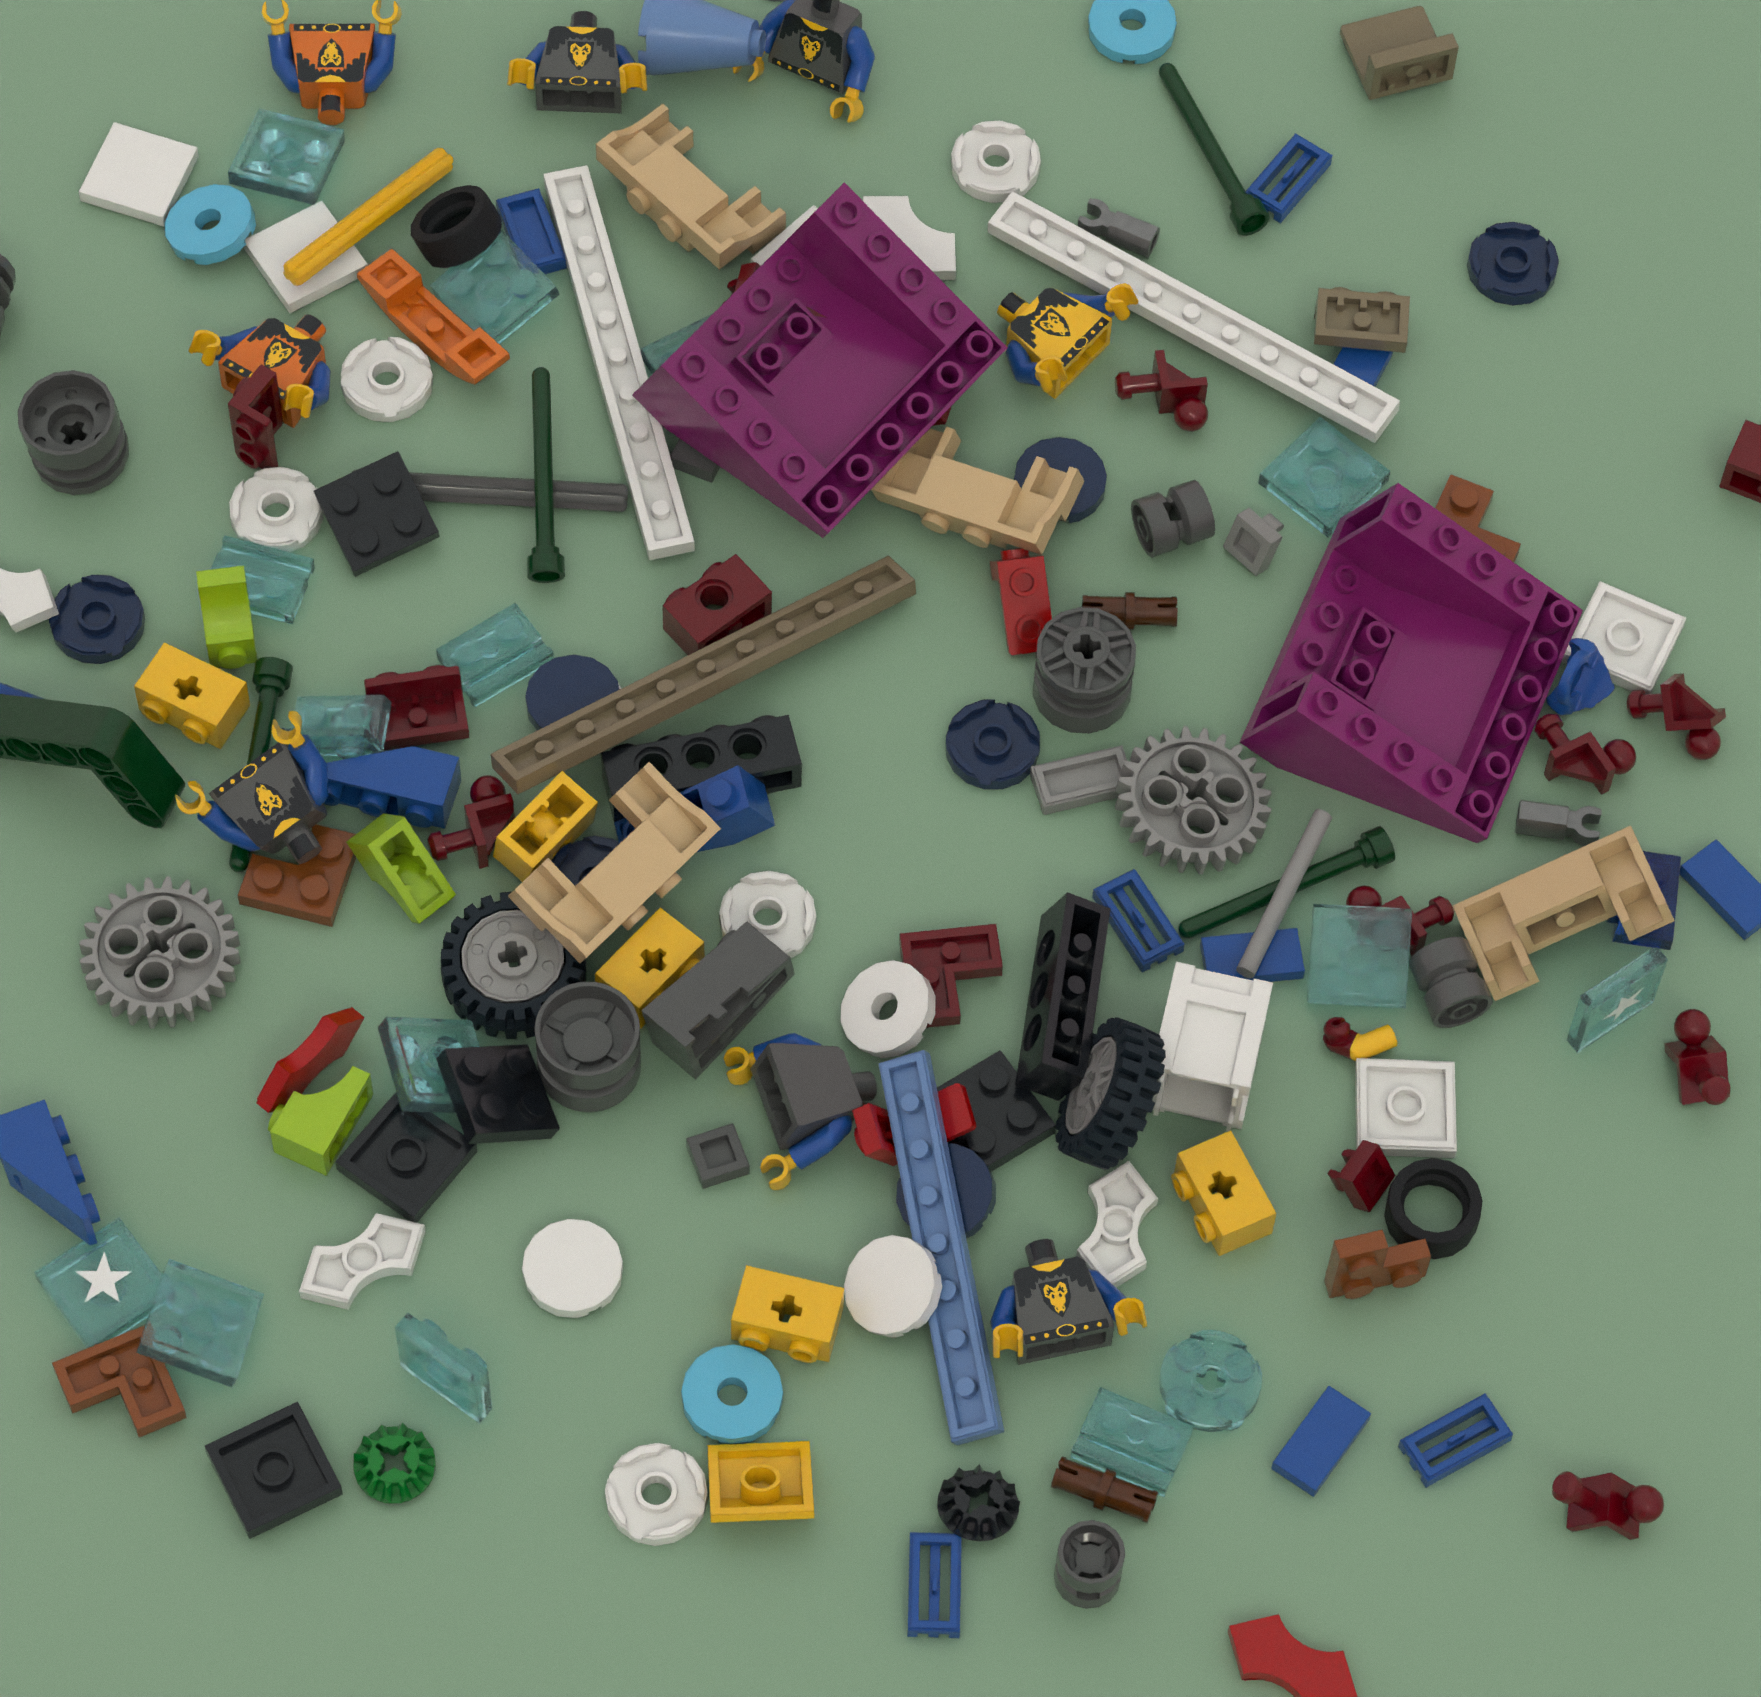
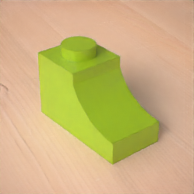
[196,565,257,669]
[346,813,456,924]
[268,1066,373,1176]

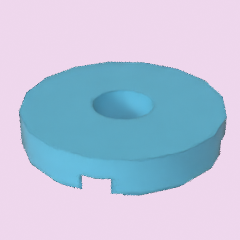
[1088,0,1177,64]
[165,184,256,265]
[681,1344,783,1444]

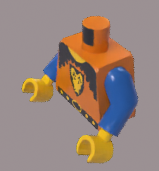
[262,0,402,125]
[188,314,331,428]

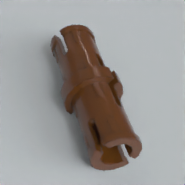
[1082,592,1178,630]
[1051,1456,1159,1523]

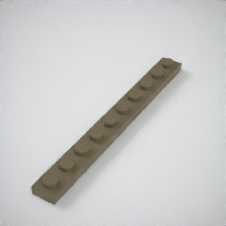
[490,556,916,794]

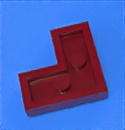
[899,924,1003,1028]

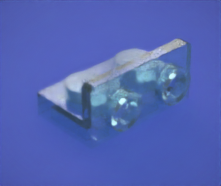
[281,695,392,759]

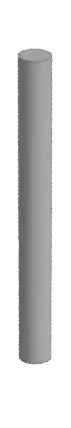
[1236,809,1332,978]

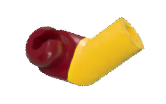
[1323,1017,1397,1061]

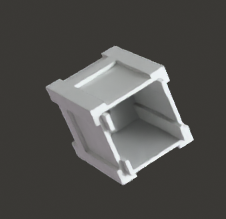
[1152,962,1273,1131]

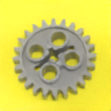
[1115,726,1271,874]
[79,876,241,1029]

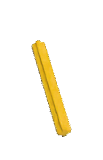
[283,148,454,286]

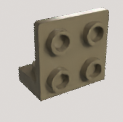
[1340,6,1459,100]

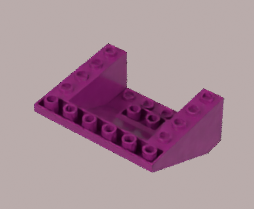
[632,182,1008,538]
[1239,483,1583,843]

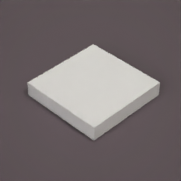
[79,122,199,226]
[244,201,368,313]
[1562,581,1686,694]
[1355,1058,1457,1158]

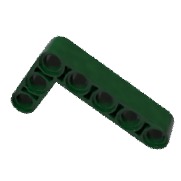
[0,694,185,828]

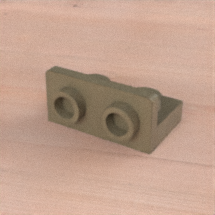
[1314,287,1410,353]

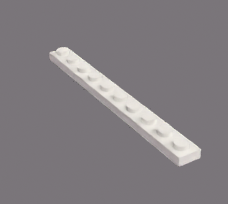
[543,165,695,561]
[988,191,1400,443]

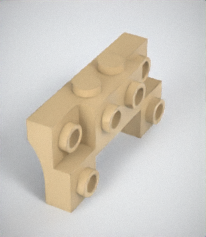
[596,103,786,270]
[871,427,1084,555]
[508,762,721,963]
[1452,825,1675,1001]

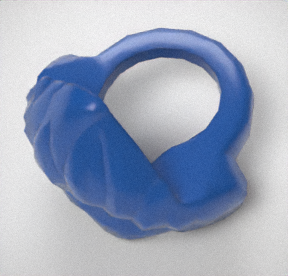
[1546,638,1615,715]

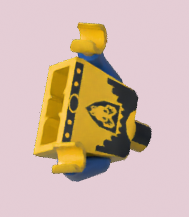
[997,283,1139,399]

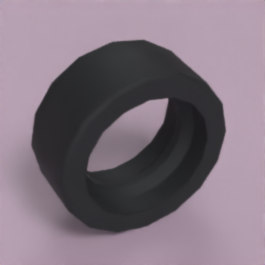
[411,185,502,268]
[1384,1158,1483,1259]

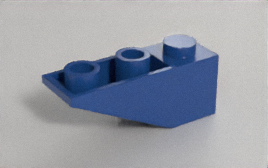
[324,746,461,829]
[614,765,776,852]
[0,1099,101,1246]

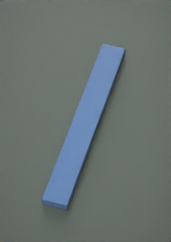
[878,1050,1004,1445]

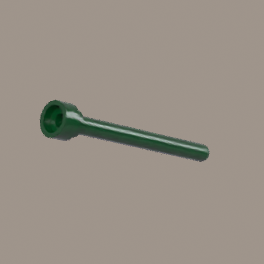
[1159,63,1270,236]
[527,367,565,583]
[229,657,293,872]
[1178,826,1395,938]

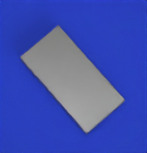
[1030,745,1127,815]

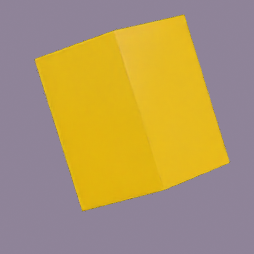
[707,1441,814,1523]

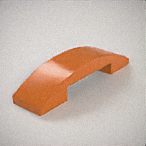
[357,249,510,385]

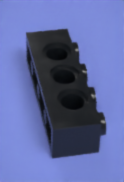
[601,715,802,822]
[1015,892,1111,1101]

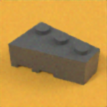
[641,922,795,1080]

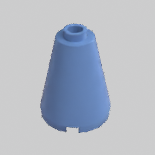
[638,0,766,76]

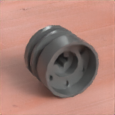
[18,370,129,495]
[1033,607,1136,734]

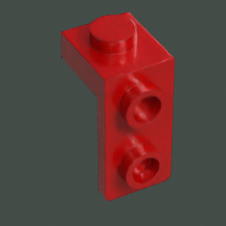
[990,548,1052,655]
[852,1083,976,1166]

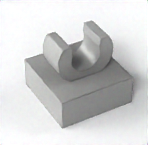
[1223,508,1284,576]

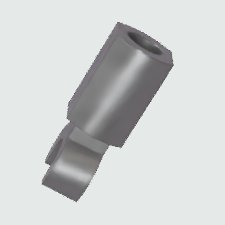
[1078,198,1160,258]
[1515,800,1602,846]

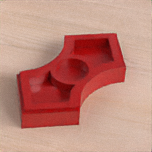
[256,1007,365,1113]
[1228,1614,1357,1697]

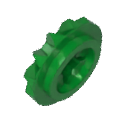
[353,1423,436,1504]

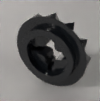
[937,1464,1020,1541]

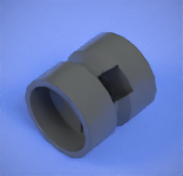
[1131,480,1215,558]
[1409,937,1493,1028]
[1054,1520,1125,1609]

